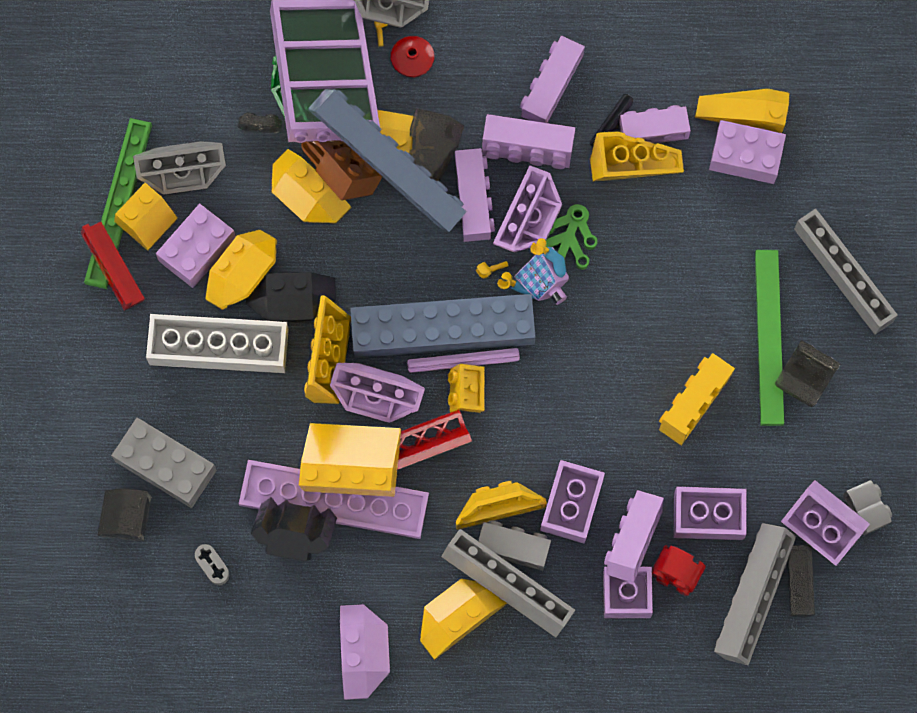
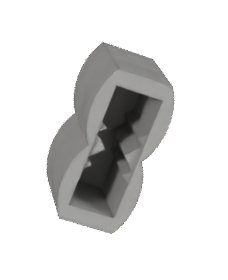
[843,480,892,535]

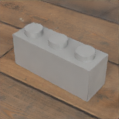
[478,521,551,571]

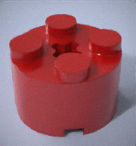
[652,545,706,596]

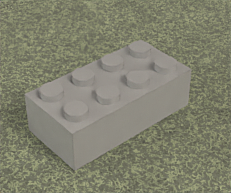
[111,418,217,508]

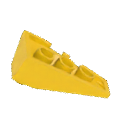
[695,89,789,133]
[590,132,684,181]

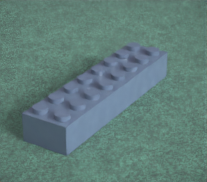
[308,89,467,232]
[351,294,535,358]

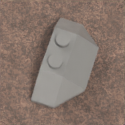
[354,0,429,28]
[133,141,226,195]

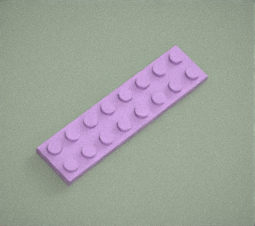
[239,460,429,539]

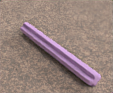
[407,348,520,373]

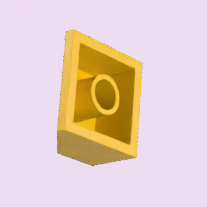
[114,183,178,250]

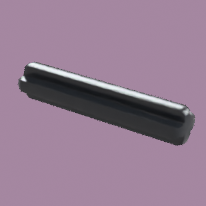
[590,94,633,148]

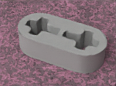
[195,544,230,585]

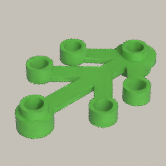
[546,204,597,270]

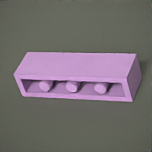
[520,36,585,123]
[455,148,495,242]
[604,490,664,583]

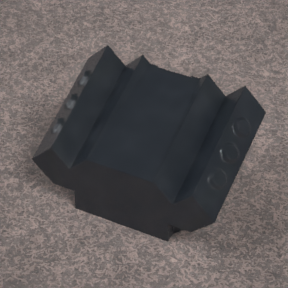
[251,497,337,562]

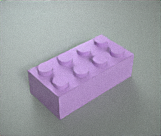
[482,114,575,169]

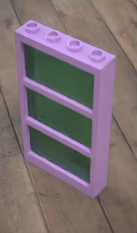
[270,0,380,143]

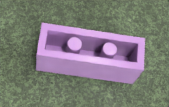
[619,105,690,143]

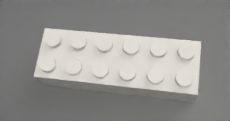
[146,314,289,373]

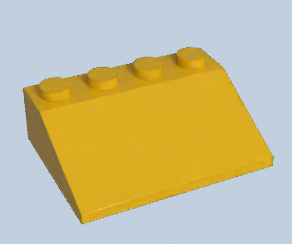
[304,296,351,404]
[299,423,401,497]

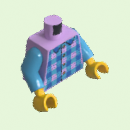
[497,238,569,305]

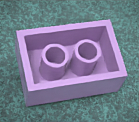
[709,120,786,184]
[156,203,236,288]
[540,460,605,544]
[781,480,870,565]
[674,487,746,540]

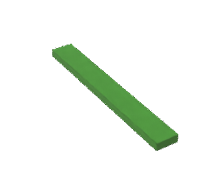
[84,118,152,289]
[755,250,784,426]

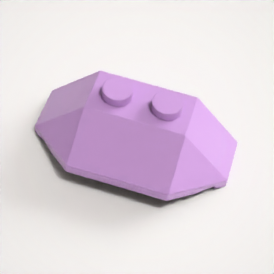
[493,166,562,252]
[330,363,425,423]
[340,605,390,700]

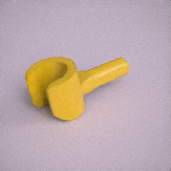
[374,21,388,47]
[476,261,508,279]

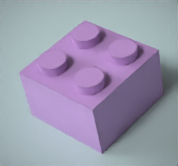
[603,567,653,618]

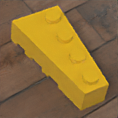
[659,353,735,446]

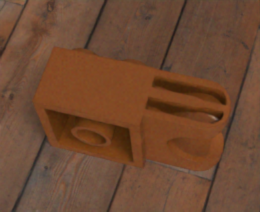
[301,140,382,201]

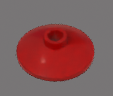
[391,36,434,77]

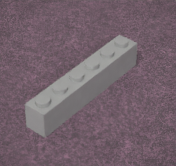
[794,209,898,335]
[714,523,796,665]
[441,529,575,637]

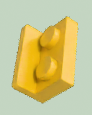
[448,364,484,413]

